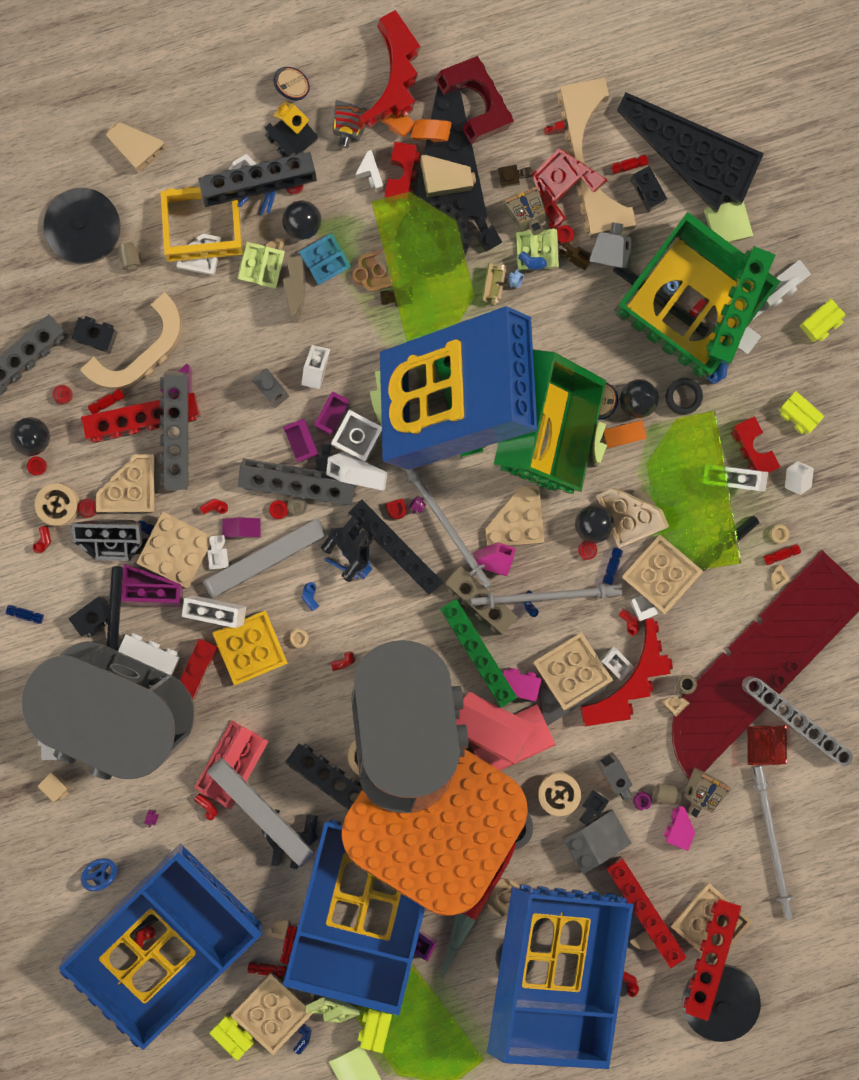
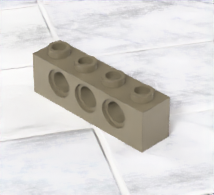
[445,566,518,635]

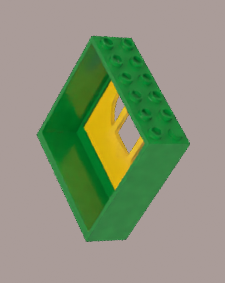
[614,212,781,378]
[494,349,607,494]

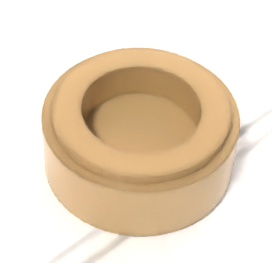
[769,525,790,544]
[290,629,309,648]

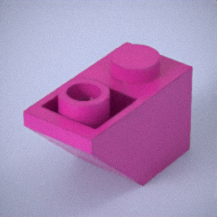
[473,542,516,576]
[502,667,541,701]
[663,804,695,851]

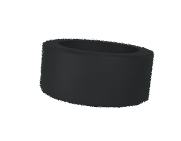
[665,378,703,415]

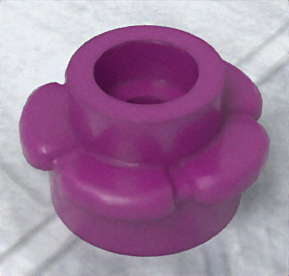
[409,496,426,514]
[633,791,652,811]
[144,809,159,828]

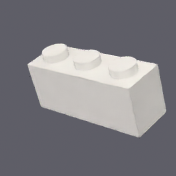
[703,464,768,491]
[182,595,247,628]
[118,632,181,676]

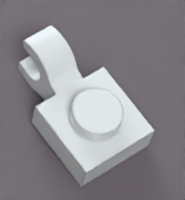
[207,535,229,569]

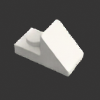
[356,150,384,193]

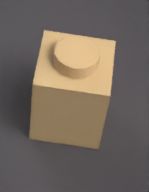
[38,771,71,803]

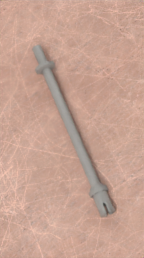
[402,468,492,589]
[470,584,622,609]
[751,765,794,919]

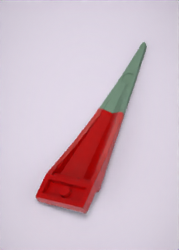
[440,843,516,978]

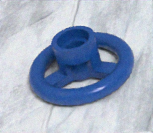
[81,858,117,891]

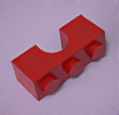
[384,141,420,205]
[731,416,781,473]
[180,638,218,699]

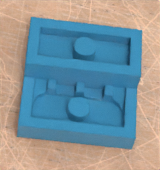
[299,233,351,285]

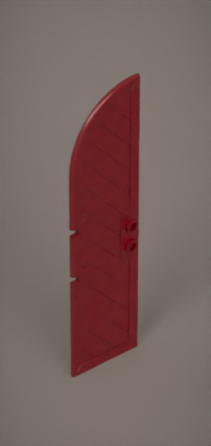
[671,550,859,780]

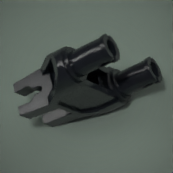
[321,516,376,582]
[262,809,318,869]

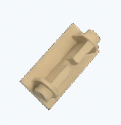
[482,263,506,305]

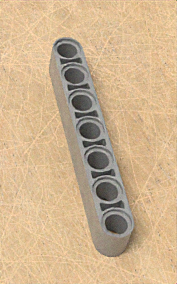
[203,519,328,599]
[742,676,853,766]
[207,757,315,867]

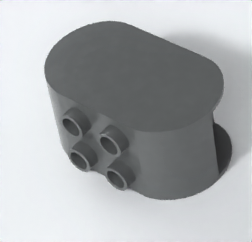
[351,640,468,813]
[22,641,194,780]

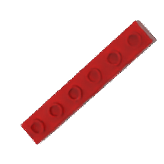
[81,392,201,443]
[605,856,687,969]
[683,899,742,1021]

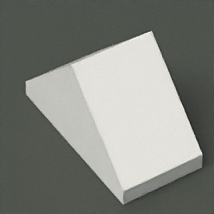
[600,647,634,681]

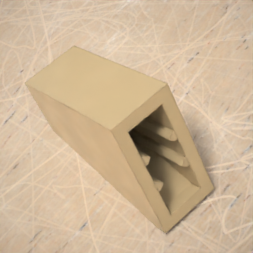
[106,122,167,173]
[420,155,476,198]

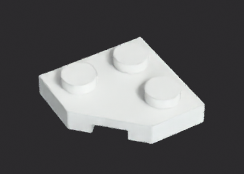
[176,234,223,276]

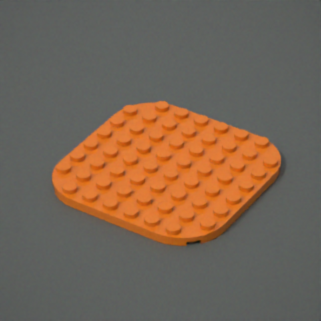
[342,749,528,916]

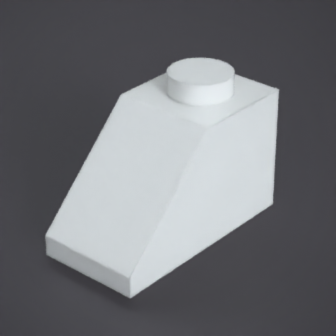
[301,345,330,389]

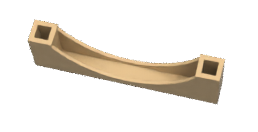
[557,78,636,238]

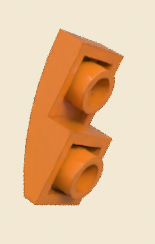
[378,114,414,137]
[411,119,452,142]
[604,420,647,448]

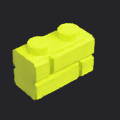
[799,298,846,342]
[778,391,825,435]
[357,1008,392,1053]
[209,1014,254,1061]

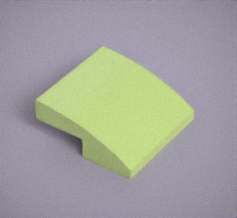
[704,201,753,243]
[516,229,559,271]
[237,241,285,288]
[591,422,607,466]
[306,997,360,1023]
[329,1045,381,1080]

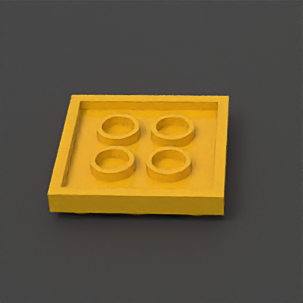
[212,610,288,686]

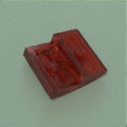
[747,725,787,765]

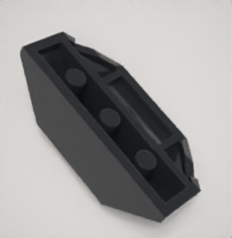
[71,519,142,561]

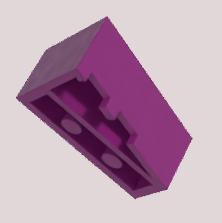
[121,564,183,607]

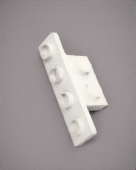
[753,260,811,320]

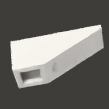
[326,452,387,490]

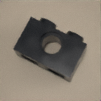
[630,166,668,213]
[71,316,118,353]
[68,596,109,638]

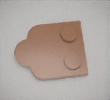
[352,246,403,292]

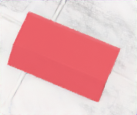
[456,692,536,765]
[469,705,556,771]
[194,720,269,809]

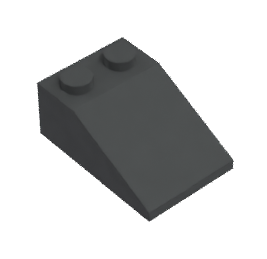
[563,809,632,874]

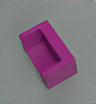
[314,391,350,436]
[283,419,319,464]

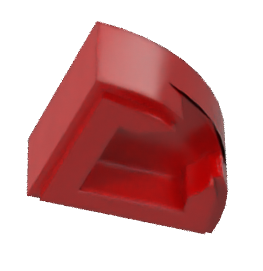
[544,121,565,135]

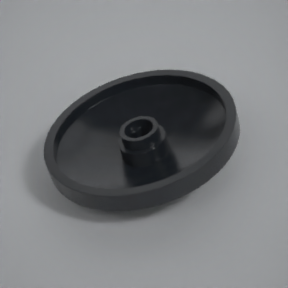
[43,188,121,264]
[682,964,761,1042]

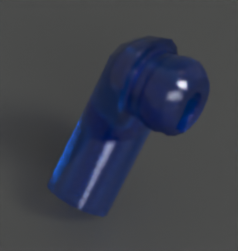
[523,590,539,617]
[293,1024,312,1055]

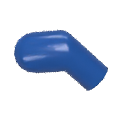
[518,251,547,270]
[708,363,728,384]
[302,582,319,612]

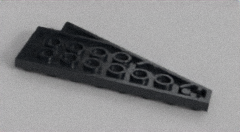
[413,85,487,232]
[617,92,764,213]

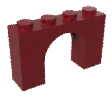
[435,56,514,145]

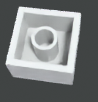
[331,410,382,463]

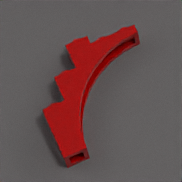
[357,10,421,130]
[581,618,673,727]

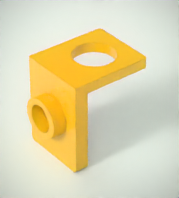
[273,101,309,134]

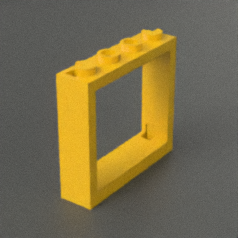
[160,186,243,262]

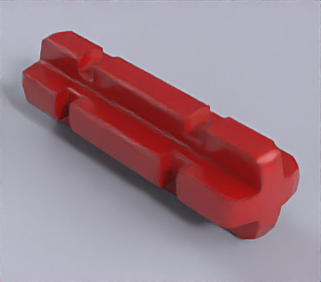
[611,155,648,174]
[88,389,124,414]
[763,544,801,565]
[280,925,298,964]
[247,962,286,978]

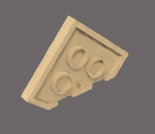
[96,454,155,513]
[485,486,544,546]
[596,488,669,548]

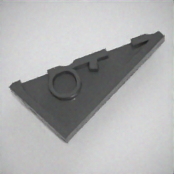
[540,686,607,726]

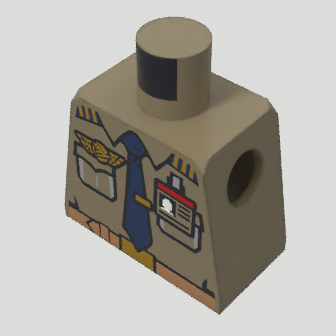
[504,186,546,235]
[684,767,731,818]

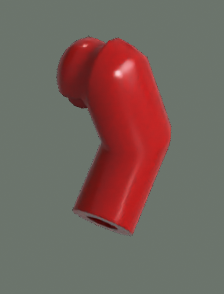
[199,498,228,515]
[32,526,51,553]
[618,608,640,636]
[330,651,356,671]
[194,793,217,821]
[134,926,156,948]
[622,971,639,997]

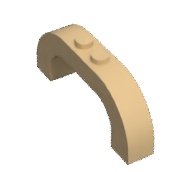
[80,292,182,390]

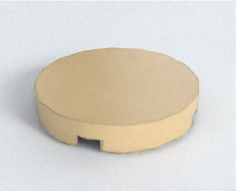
[486,878,520,917]

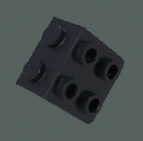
[264,115,318,157]

